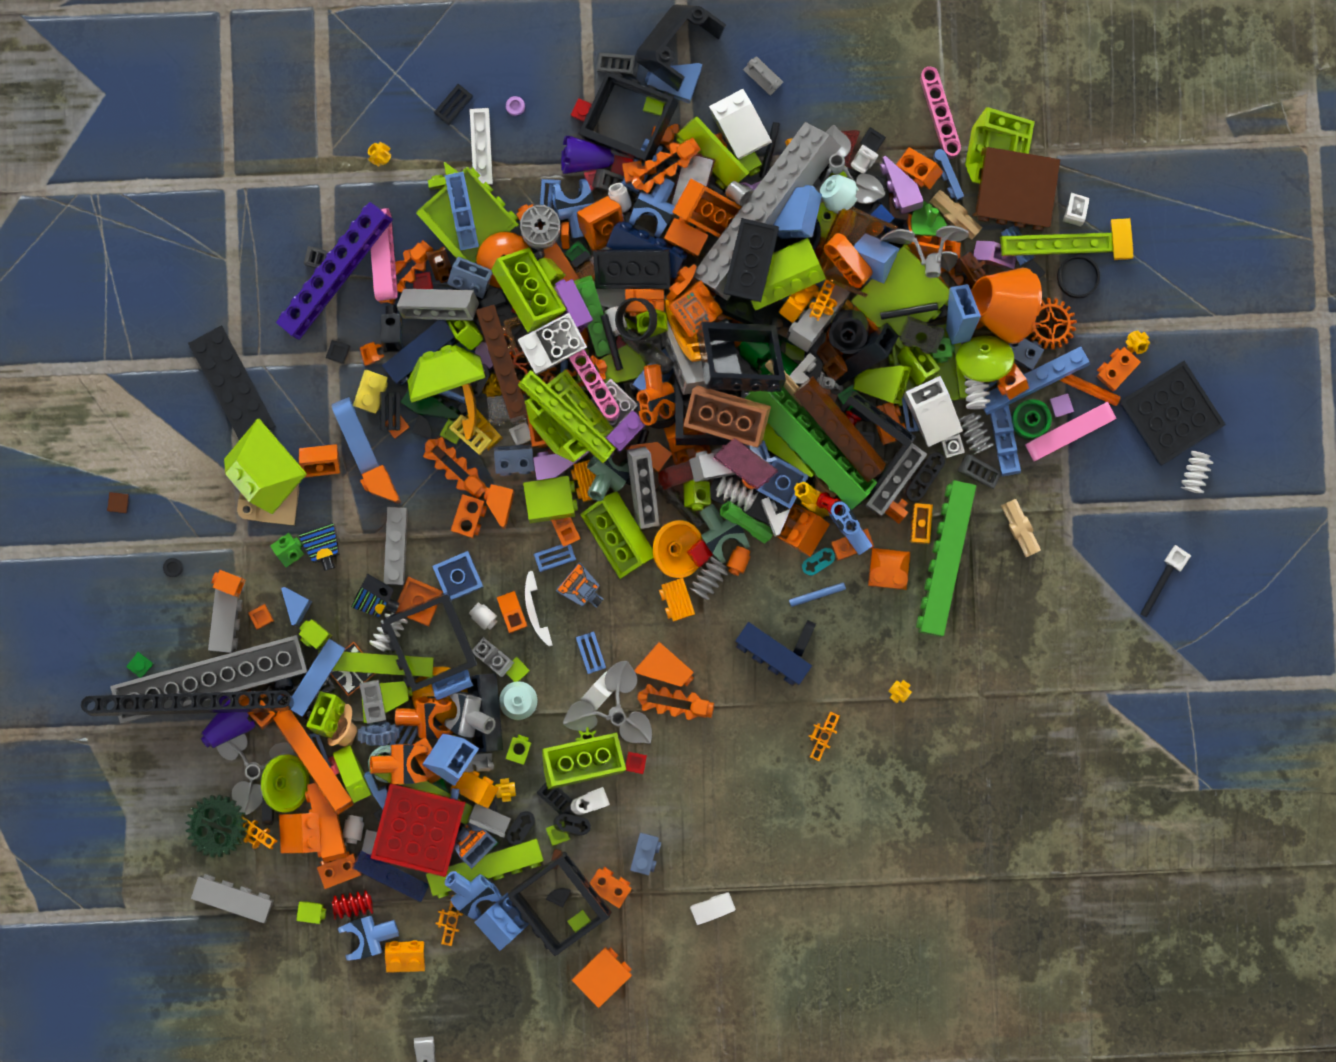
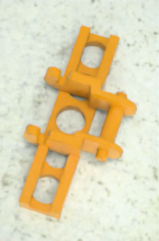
[809,279,837,321]
[808,712,840,761]
[233,814,278,849]
[435,895,463,946]

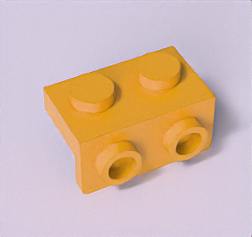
[385,940,425,972]

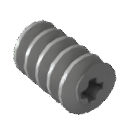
[959,412,994,455]
[690,557,728,600]

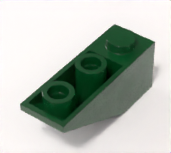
[400,390,460,420]

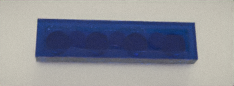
[352,851,429,902]

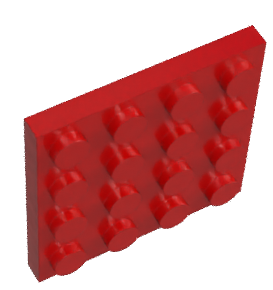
[370,782,466,877]

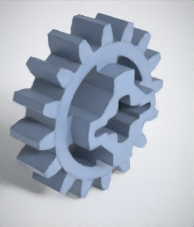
[358,721,400,746]

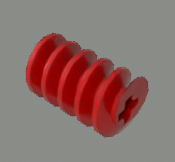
[332,890,374,920]

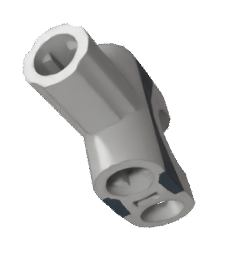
[444,691,496,737]

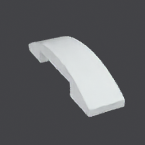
[525,571,553,647]

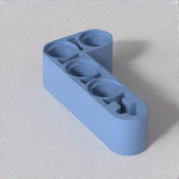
[332,397,379,474]

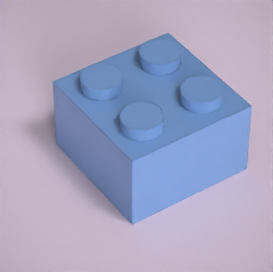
[755,456,809,509]
[432,551,484,601]

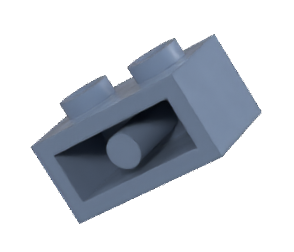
[447,256,493,299]
[1008,339,1044,371]
[494,444,534,476]
[630,832,661,875]

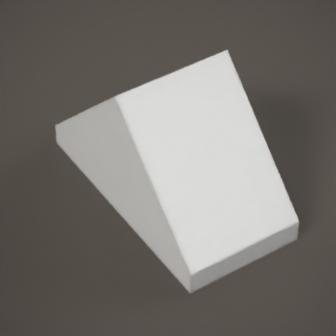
[1063,193,1089,227]
[581,671,614,711]

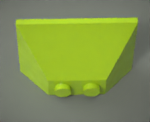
[965,107,1035,184]
[407,345,485,403]
[525,369,614,462]
[224,419,307,514]

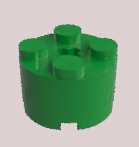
[738,339,782,370]
[1011,399,1052,439]

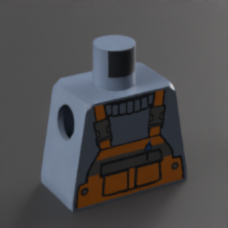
[556,562,604,608]
[454,823,498,869]

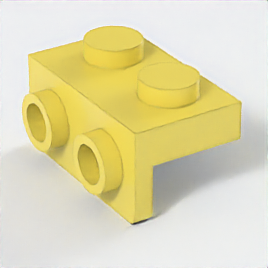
[353,370,388,414]

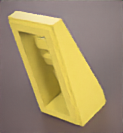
[449,414,492,455]

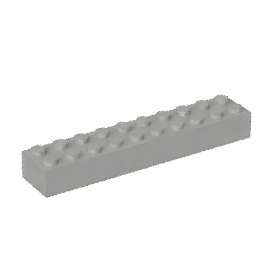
[693,122,841,300]
[110,635,309,724]

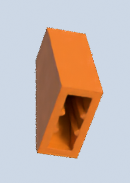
[634,642,694,687]

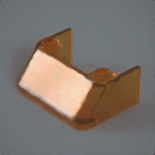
[817,206,897,297]

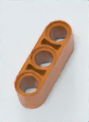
[824,233,873,288]

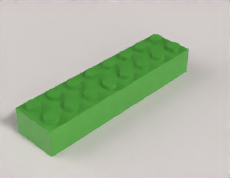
[745,372,877,510]
[916,480,976,637]

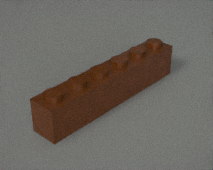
[476,305,528,422]
[794,376,886,483]

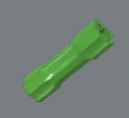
[720,501,773,543]

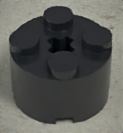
[829,309,869,354]

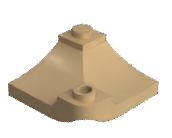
[237,484,300,526]

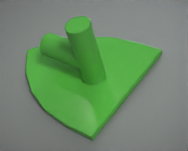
[911,201,947,236]

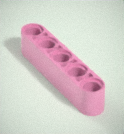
[920,66,961,159]
[369,208,398,301]
[569,349,620,421]
[1025,402,1117,461]

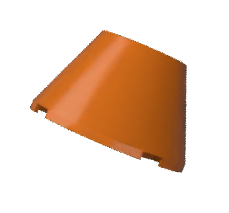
[971,268,1042,344]

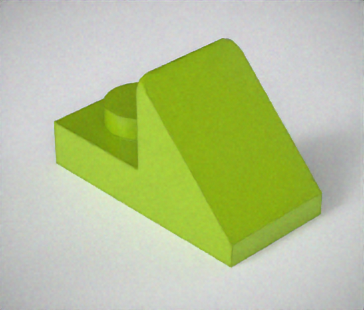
[428,162,458,190]

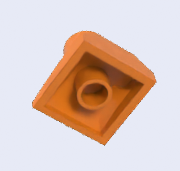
[868,548,910,590]

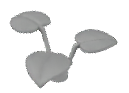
[812,125,885,204]
[880,226,969,278]
[563,661,652,743]
[217,734,297,816]

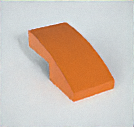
[551,517,581,547]

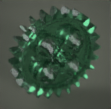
[185,795,248,858]

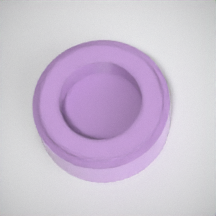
[506,96,525,116]

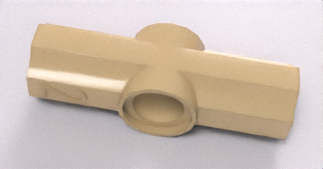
[929,190,983,240]
[1001,499,1041,557]

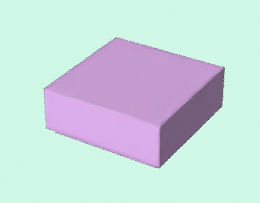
[1049,394,1074,418]

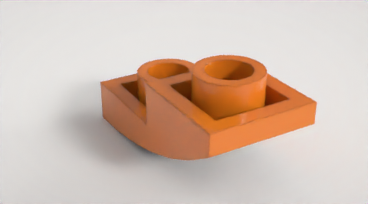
[666,264,696,303]

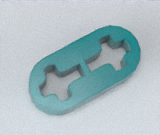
[802,548,835,576]

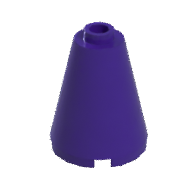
[561,135,614,174]
[201,699,256,748]

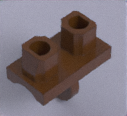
[426,247,452,283]
[954,252,986,289]

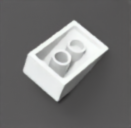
[709,89,772,160]

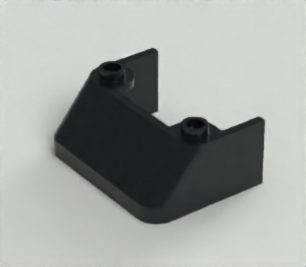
[635,4,726,92]

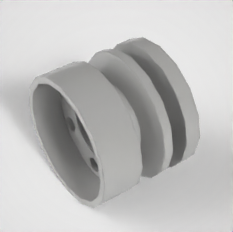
[520,205,561,249]

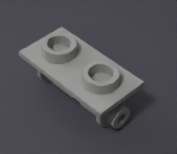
[743,56,783,96]
[817,372,843,395]
[464,753,494,772]

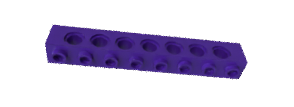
[276,202,393,340]

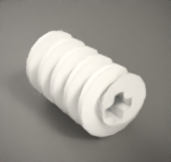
[964,375,990,409]
[1181,451,1213,493]
[716,476,759,512]
[369,612,408,654]

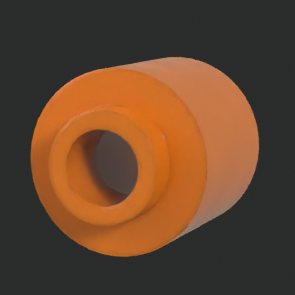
[726,546,750,576]

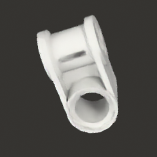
[851,145,879,173]
[570,787,610,815]

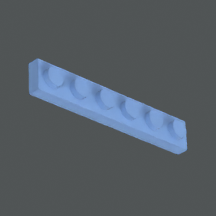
[984,347,1090,415]

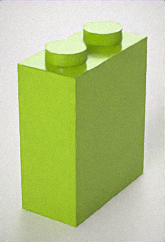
[523,476,578,524]

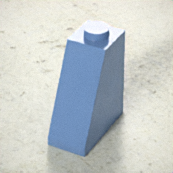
[645,63,702,103]
[773,185,822,239]
[946,284,981,344]

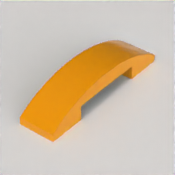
[664,299,701,362]
[462,383,477,439]

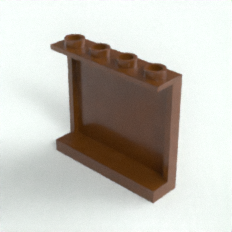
[972,147,1060,231]

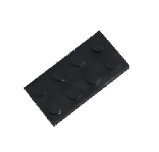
[723,218,779,303]
[593,249,672,289]

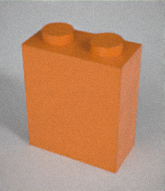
[279,813,321,853]
[572,947,632,1008]

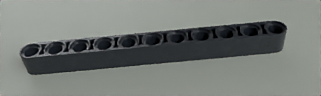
[81,691,294,716]

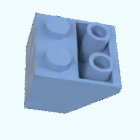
[422,734,479,786]
[474,893,529,951]

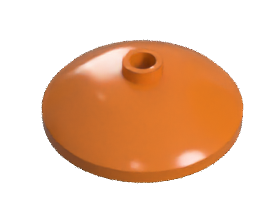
[476,232,532,289]

